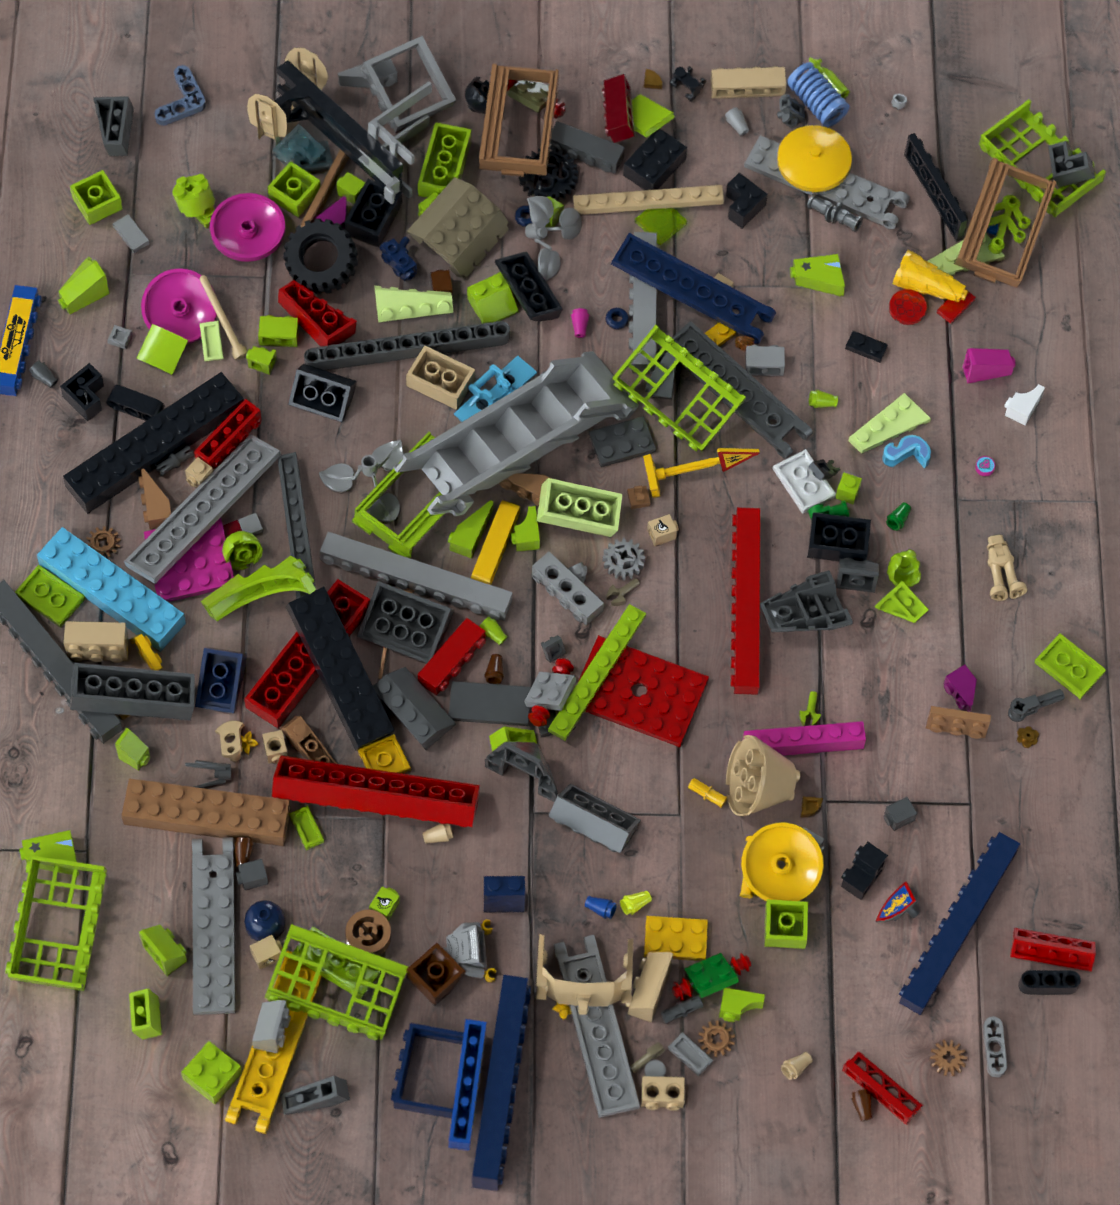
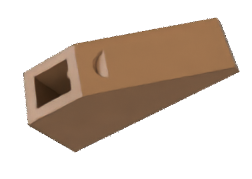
[138,469,171,529]
[499,473,549,507]
[279,716,337,764]

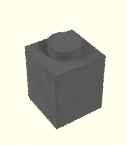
[884,797,917,831]
[236,859,268,891]

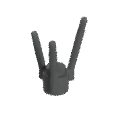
[185,760,231,788]

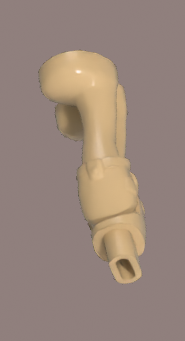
[987,535,1027,601]

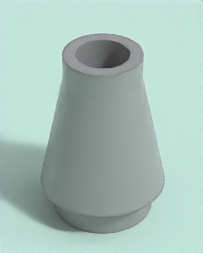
[725,107,749,136]

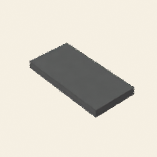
[449,681,531,726]

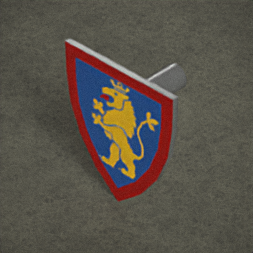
[876,881,919,922]

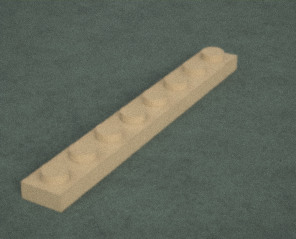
[573,185,724,215]

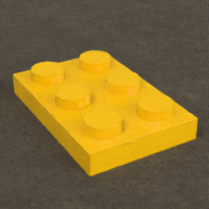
[644,916,708,961]

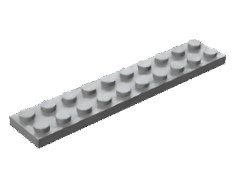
[124,434,281,584]

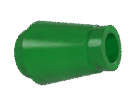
[886,502,911,531]

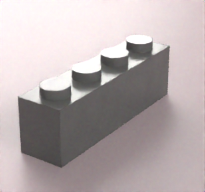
[550,121,625,174]

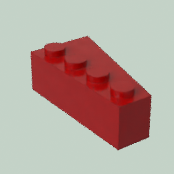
[278,280,357,347]

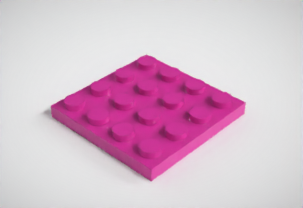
[144,517,234,602]

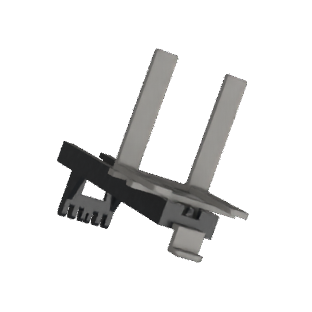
[274,60,432,204]

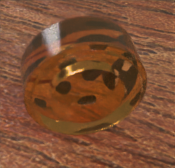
[735,336,754,350]

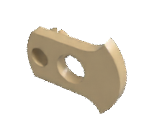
[215,721,245,762]

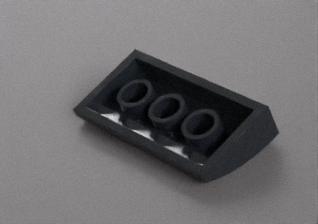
[495,251,563,321]

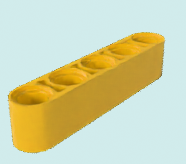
[471,500,521,585]

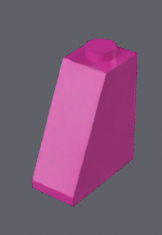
[962,348,1016,384]

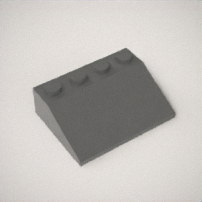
[357,581,454,663]

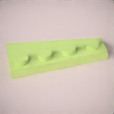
[928,233,1005,275]
[374,286,454,322]
[848,393,931,454]

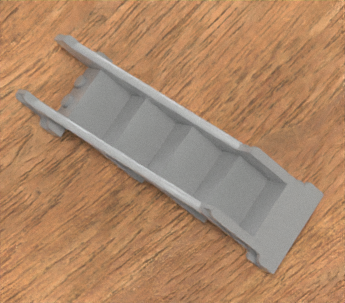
[394,351,639,516]

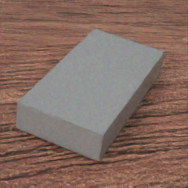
[113,214,149,253]
[668,1032,713,1076]

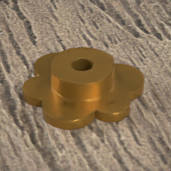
[1017,726,1039,748]

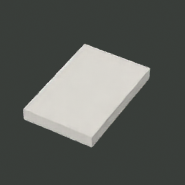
[773,449,836,514]

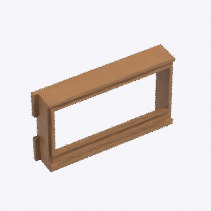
[479,64,559,177]
[954,158,1056,288]

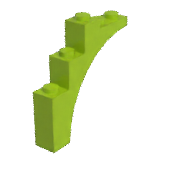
[200,556,316,621]

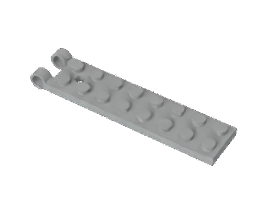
[744,135,910,229]
[192,837,235,1015]
[554,935,640,1118]

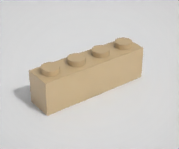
[711,66,786,98]

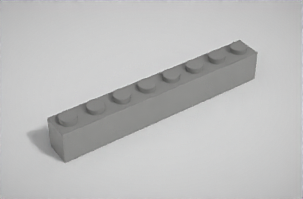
[629,232,657,374]

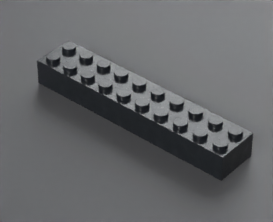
[63,372,244,514]

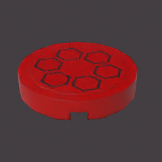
[889,289,927,325]

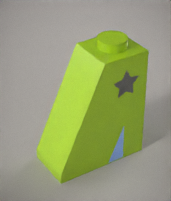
[790,254,845,296]
[19,830,79,875]

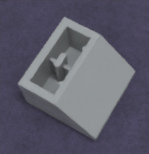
[252,1000,290,1053]

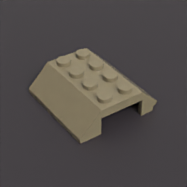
[407,177,509,278]

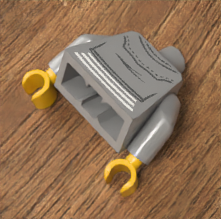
[443,919,497,983]

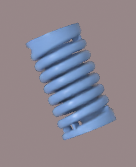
[787,62,850,128]

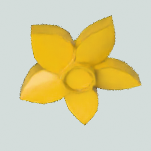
[241,731,258,755]
[553,1002,571,1020]

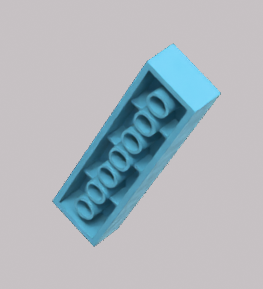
[37,527,186,652]

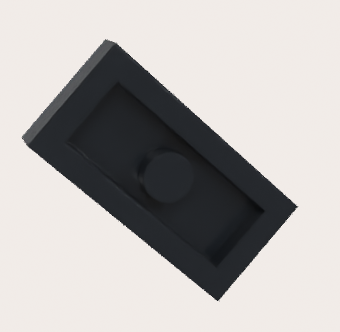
[845,331,888,363]

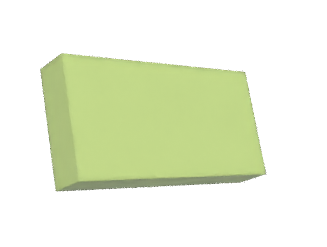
[199,321,224,362]

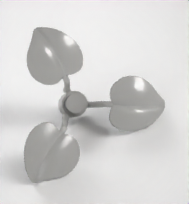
[525,196,582,281]
[319,440,404,522]

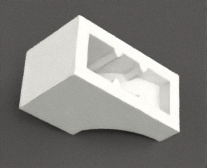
[1004,384,1045,426]

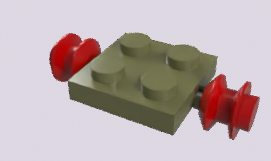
[507,79,566,119]

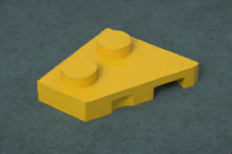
[129,634,162,671]

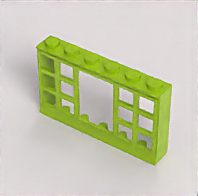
[979,99,1106,218]
[612,325,746,452]
[5,855,107,991]
[264,924,408,1040]

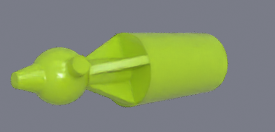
[809,57,850,99]

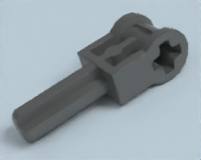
[1008,689,1065,722]

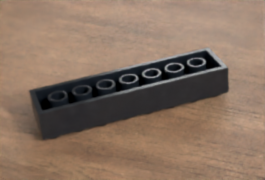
[286,587,394,751]

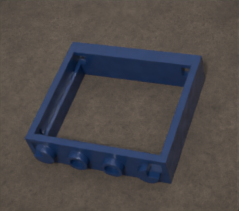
[390,1023,464,1119]

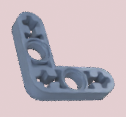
[154,65,206,126]

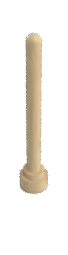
[200,275,248,360]

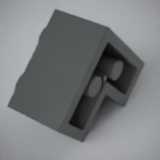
[1048,141,1095,188]

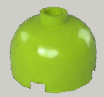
[222,531,263,570]

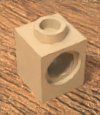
[262,730,288,764]

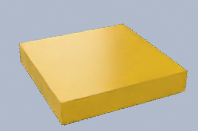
[358,734,411,774]

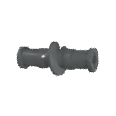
[807,193,863,232]

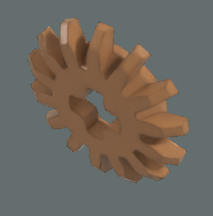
[86,526,121,558]
[698,1020,735,1057]
[930,1040,967,1076]

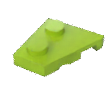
[874,581,929,623]

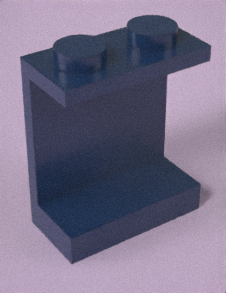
[484,876,525,913]

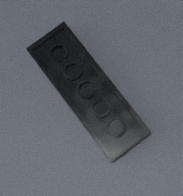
[904,133,968,242]

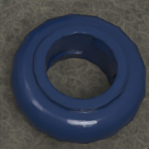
[515,205,533,227]
[605,308,629,329]

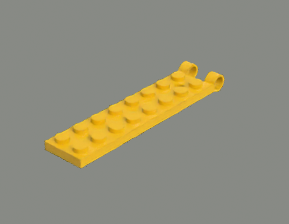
[225,950,322,1134]

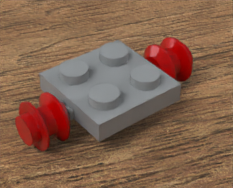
[524,658,577,727]

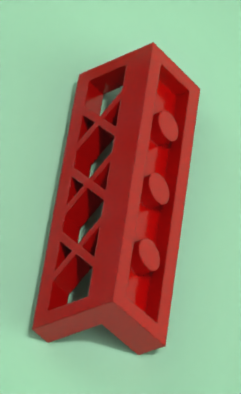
[1010,927,1096,972]
[842,1051,923,1125]

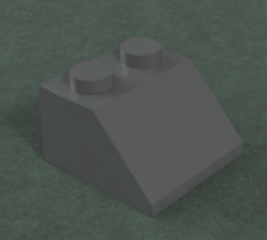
[836,558,879,593]

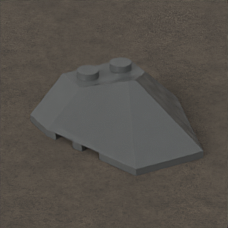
[760,570,853,632]
[485,742,558,802]

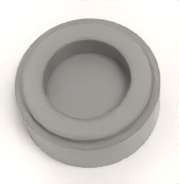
[644,1060,666,1077]

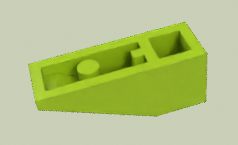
[448,500,494,559]

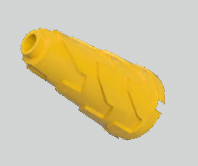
[893,250,968,302]

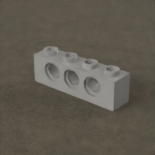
[532,552,604,626]

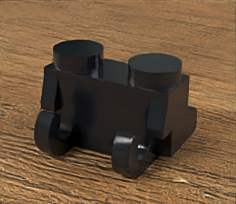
[669,66,706,102]

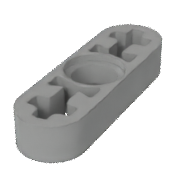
[983,1017,1007,1078]

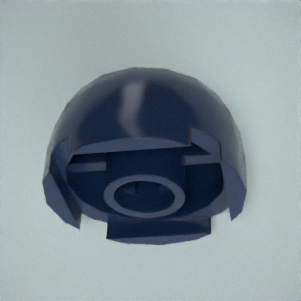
[244,900,285,942]

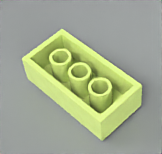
[537,478,622,537]

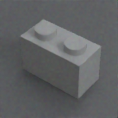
[745,345,785,376]

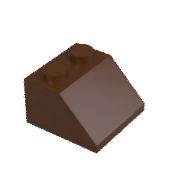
[406,943,465,1006]

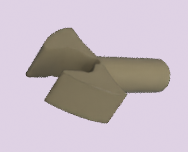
[606,578,640,606]
[630,1042,665,1073]

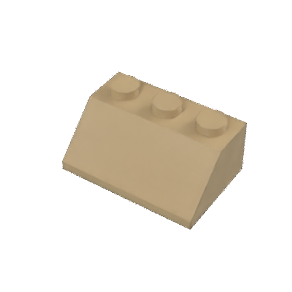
[626,952,673,1022]

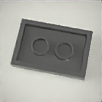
[589,416,656,467]

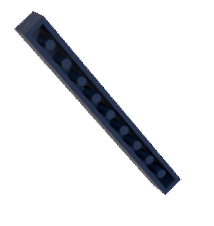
[898,832,1020,1016]

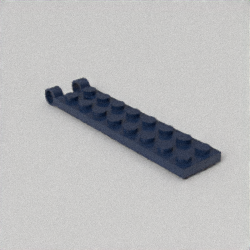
[611,233,776,344]

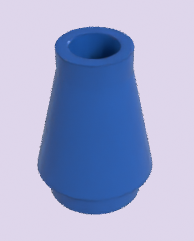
[585,896,617,919]

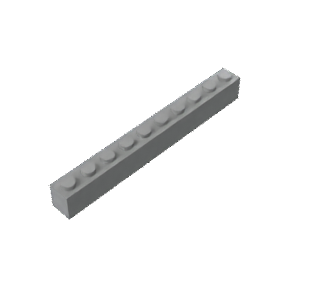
[320,532,513,621]

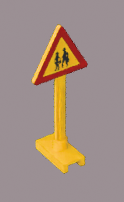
[643,448,760,498]

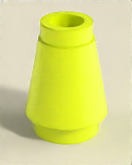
[620,890,652,915]

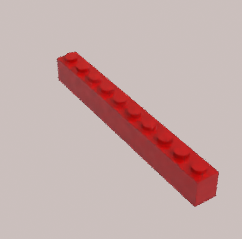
[730,507,760,695]

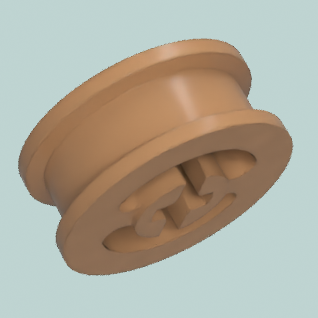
[345,910,391,956]

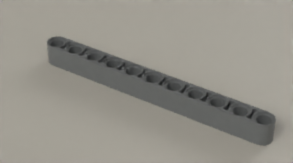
[304,321,510,371]

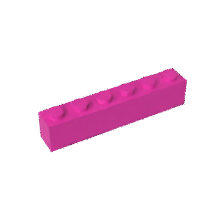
[742,721,866,756]

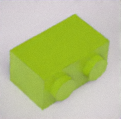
[258,315,299,347]
[129,988,162,1040]

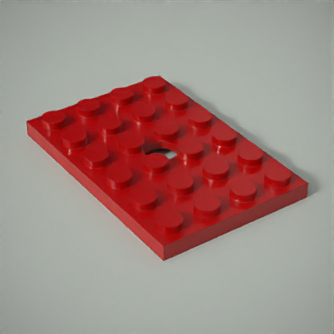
[578,635,709,747]

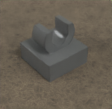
[541,635,566,663]

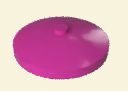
[210,193,285,262]
[141,269,217,344]

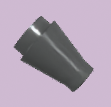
[29,360,58,388]

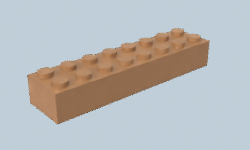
[121,778,291,846]

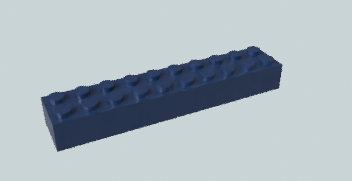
[472,975,532,1191]

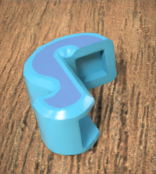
[882,434,931,468]

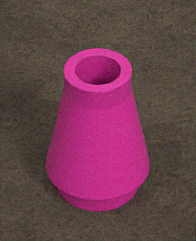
[571,308,590,338]

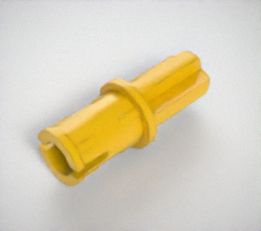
[688,778,728,808]

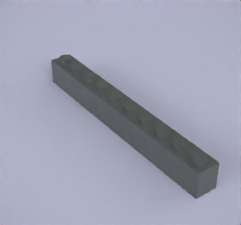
[0,580,123,744]

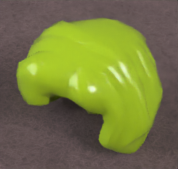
[887,549,921,587]

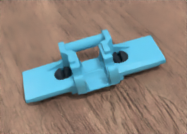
[454,356,537,422]

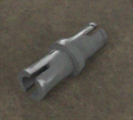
[155,445,194,476]
[660,995,703,1024]

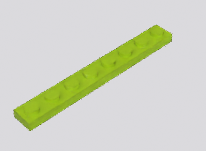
[548,604,646,741]

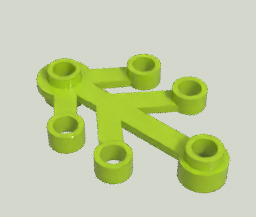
[987,195,1031,254]

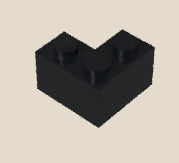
[726,172,768,229]
[60,363,104,421]
[841,842,888,900]

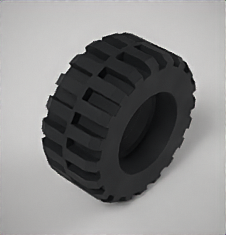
[283,218,358,294]

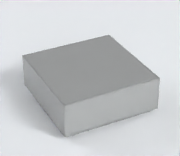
[107,325,133,349]

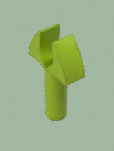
[799,691,821,726]

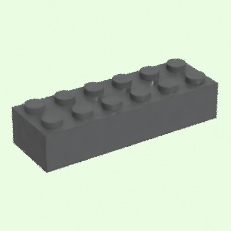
[70,663,195,721]

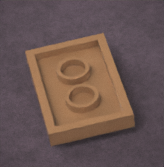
[926,706,991,739]

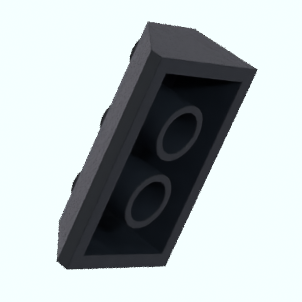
[288,364,357,422]

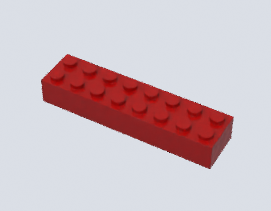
[244,579,370,729]

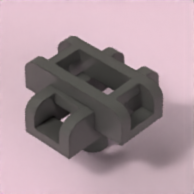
[777,94,805,128]

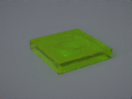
[634,208,687,246]

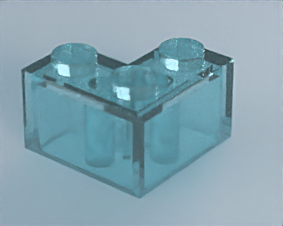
[272,124,325,166]

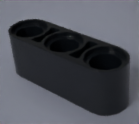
[106,385,165,421]
[1018,970,1081,995]

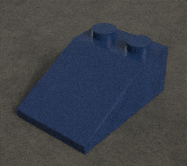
[195,647,247,713]

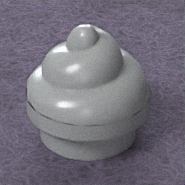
[568,562,587,583]

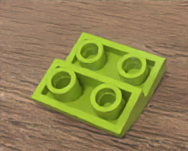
[136,324,188,375]

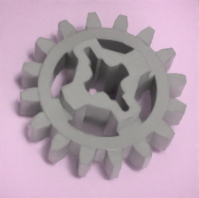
[603,538,645,580]

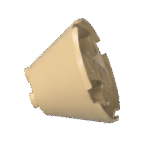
[726,735,800,816]

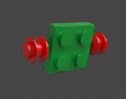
[672,953,751,1001]

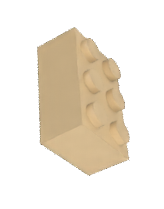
[406,346,475,410]
[64,621,129,663]

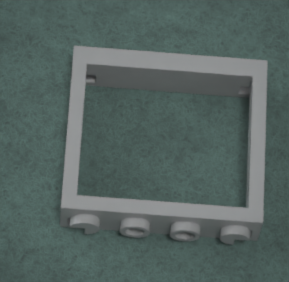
[361,36,456,132]

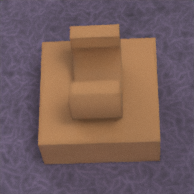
[627,485,650,509]

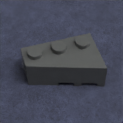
[93,96,134,156]

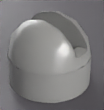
[891,94,907,110]

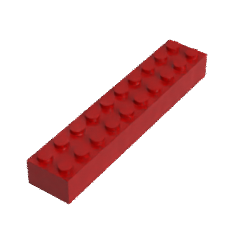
[272,755,480,827]

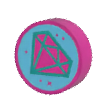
[975,456,995,476]

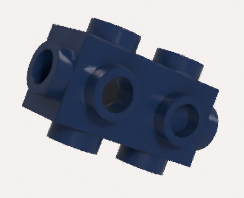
[380,236,417,281]

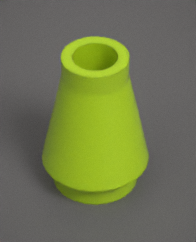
[809,389,838,408]
[479,616,508,645]

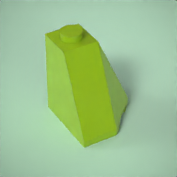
[58,257,109,315]

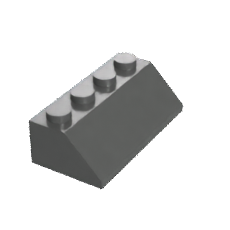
[373,667,456,750]
[549,784,641,853]

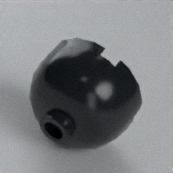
[465,77,490,114]

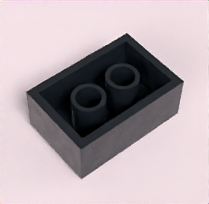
[623,129,687,190]
[344,179,402,247]
[807,513,871,561]

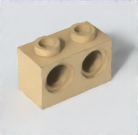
[641,1076,685,1111]

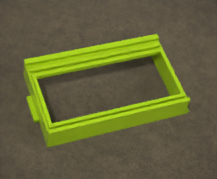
[352,432,445,558]

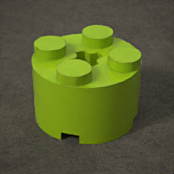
[172,174,215,217]

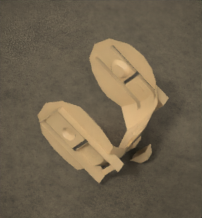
[247,48,328,147]
[536,933,633,1015]

